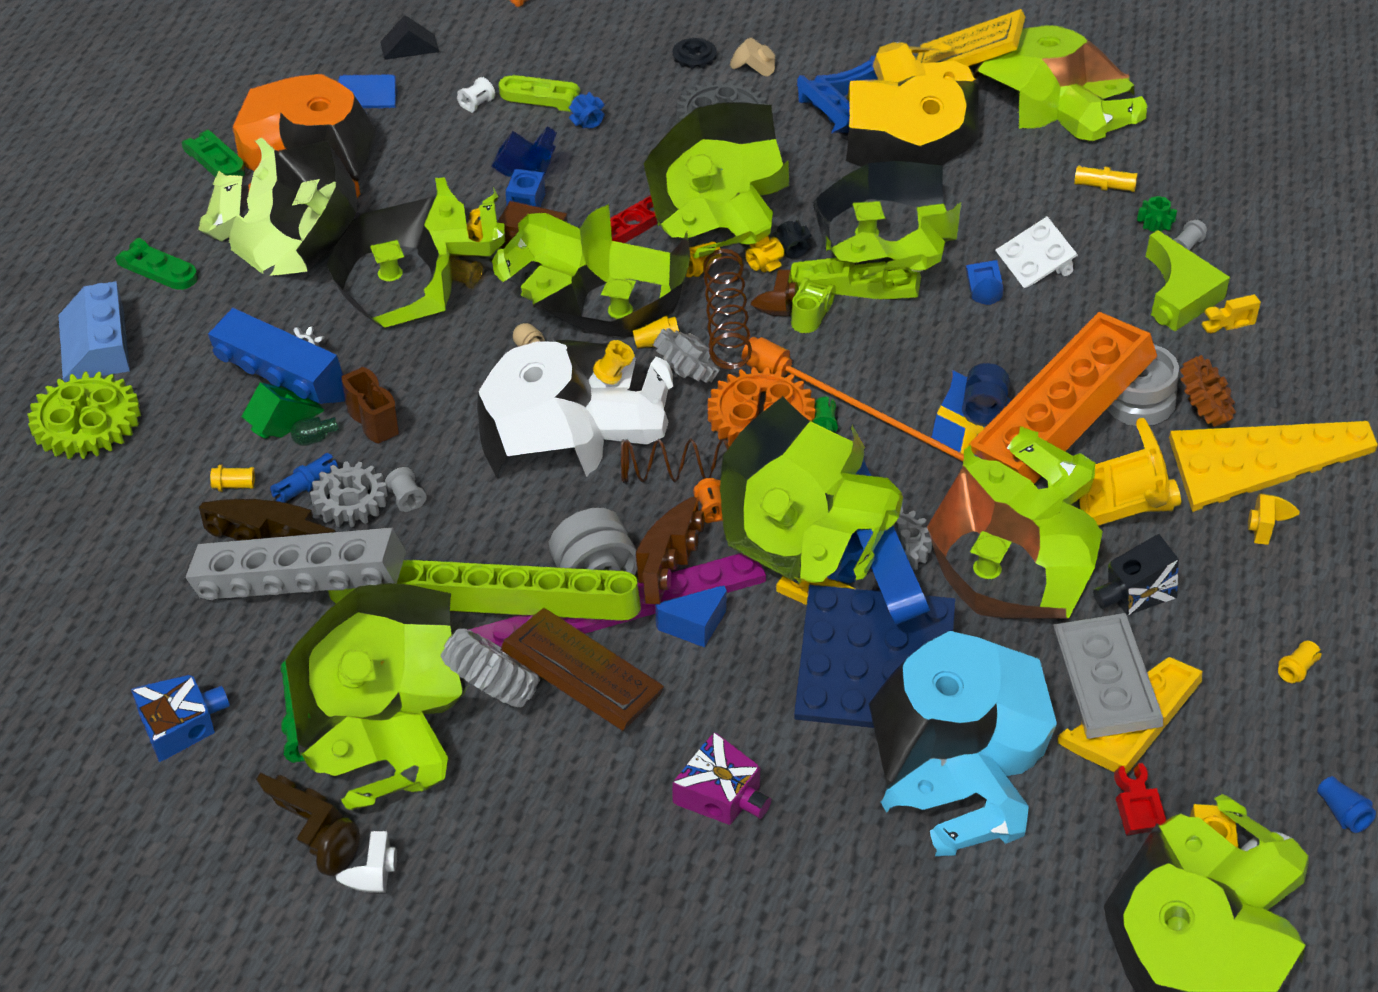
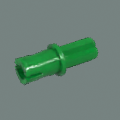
[812,396,838,433]

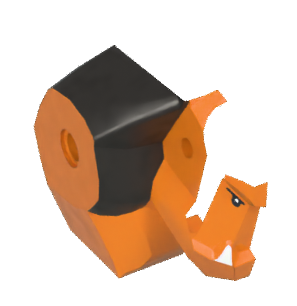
[233,74,377,198]

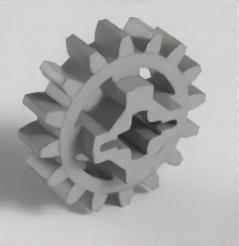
[653,328,721,383]
[310,461,388,527]

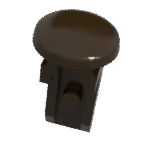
[256,773,360,876]

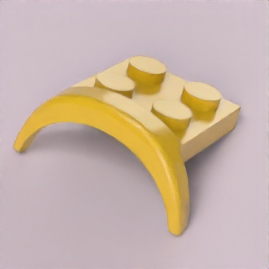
[1079,418,1170,525]

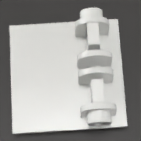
[996,217,1078,288]

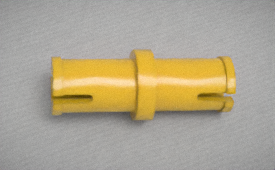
[1075,166,1138,192]

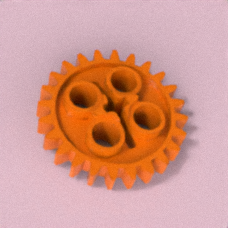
[708,367,815,447]

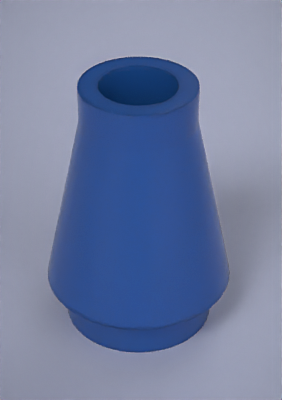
[1317,776,1376,833]

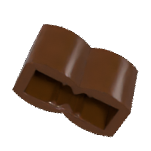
[342,367,399,444]

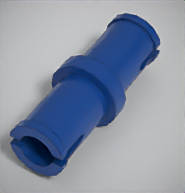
[270,453,339,503]

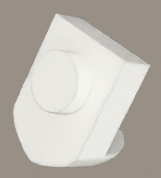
[336,831,397,893]

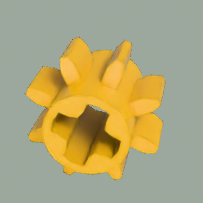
[746,236,784,273]

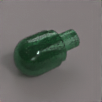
[291,416,339,446]

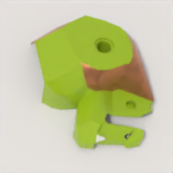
[973,26,1147,141]

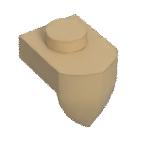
[730,38,775,76]

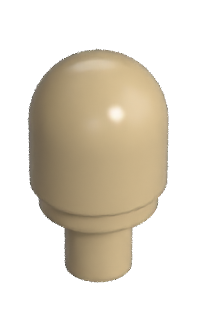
[513,323,545,347]

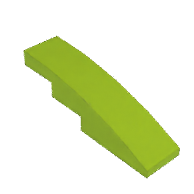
[791,257,921,299]

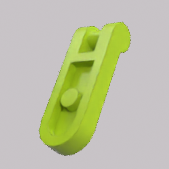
[499,75,580,112]

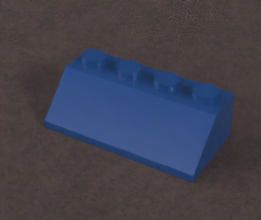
[208,308,345,404]

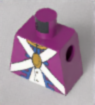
[672,732,771,825]

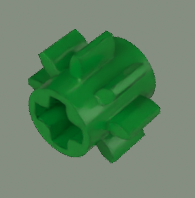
[1137,196,1177,232]

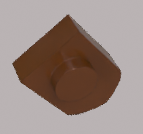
[751,269,799,316]

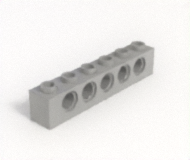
[185,528,406,600]

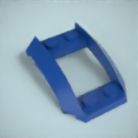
[797,55,878,133]

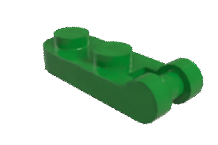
[181,130,245,178]
[115,238,198,290]

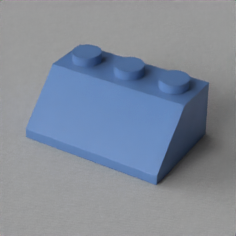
[59,281,130,382]

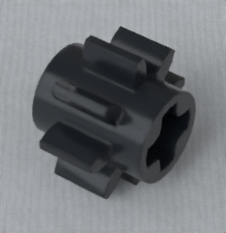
[773,220,812,258]

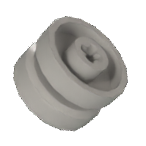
[1107,344,1179,426]
[549,508,637,575]

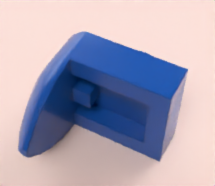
[966,260,1004,305]

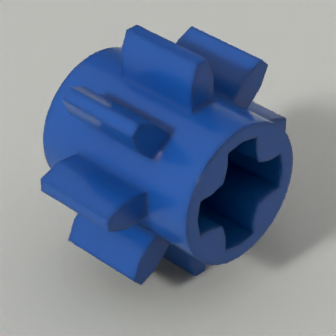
[569,92,605,129]

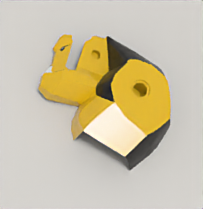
[846,42,979,166]

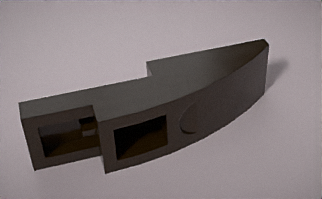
[199,499,336,541]

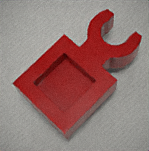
[1114,763,1166,836]

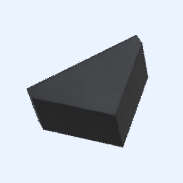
[380,15,439,60]

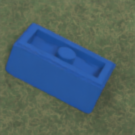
[338,75,397,108]

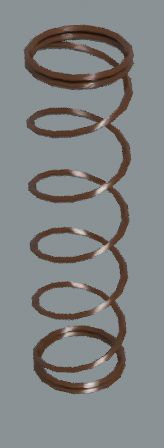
[703,249,752,370]
[621,439,729,483]

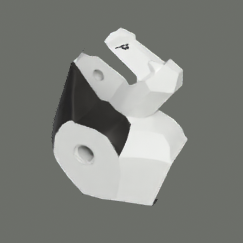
[477,340,673,479]

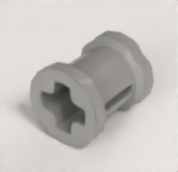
[385,467,427,512]

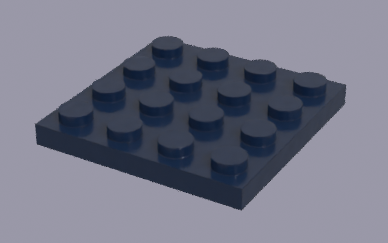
[794,585,955,728]

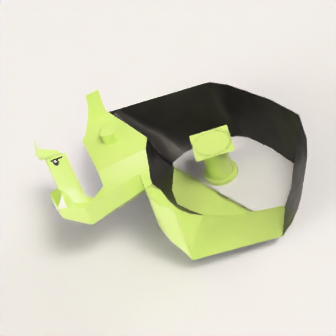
[198,138,357,276]

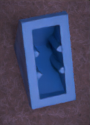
[655,585,727,647]

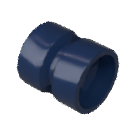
[962,363,1010,426]

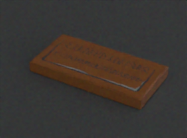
[500,608,664,731]

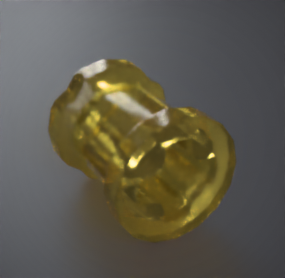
[450,256,483,289]

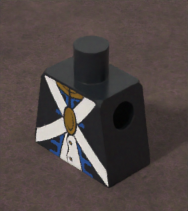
[1093,534,1179,615]

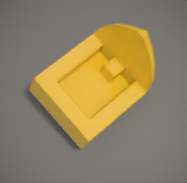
[1248,494,1300,545]

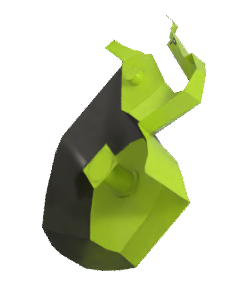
[327,178,505,327]
[492,204,690,337]

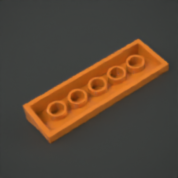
[968,311,1157,484]

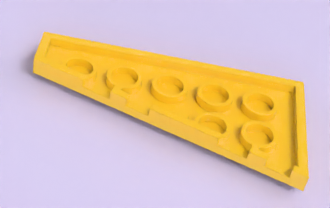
[1169,421,1378,512]

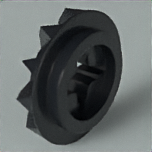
[672,38,717,70]

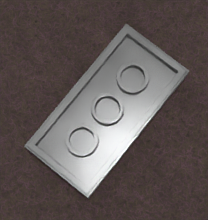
[1053,613,1163,739]

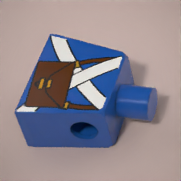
[131,675,230,762]

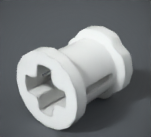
[457,77,495,113]

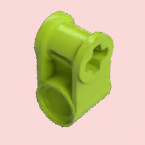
[791,277,836,333]

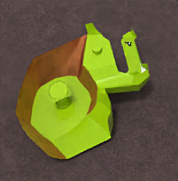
[927,426,1103,619]

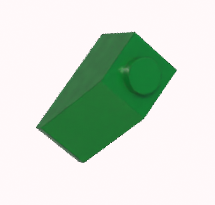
[241,382,325,438]

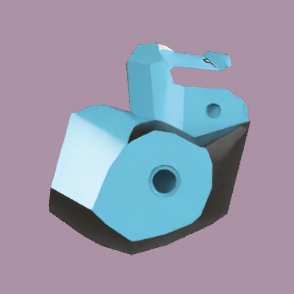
[869,631,1057,856]

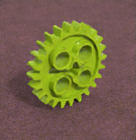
[27,372,141,459]

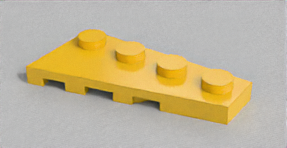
[1058,657,1203,775]

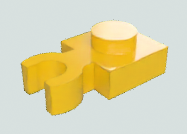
[1201,294,1261,333]

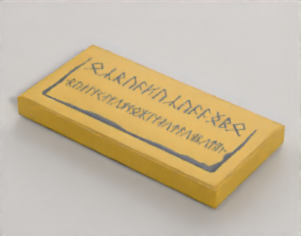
[916,9,1025,67]

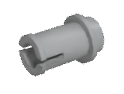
[1174,220,1207,250]

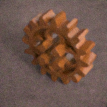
[1180,355,1236,427]

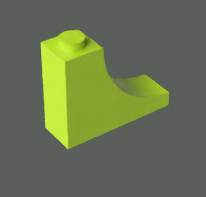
[1145,230,1230,331]

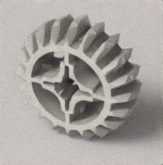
[440,628,540,707]

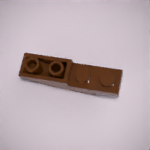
[636,497,705,604]

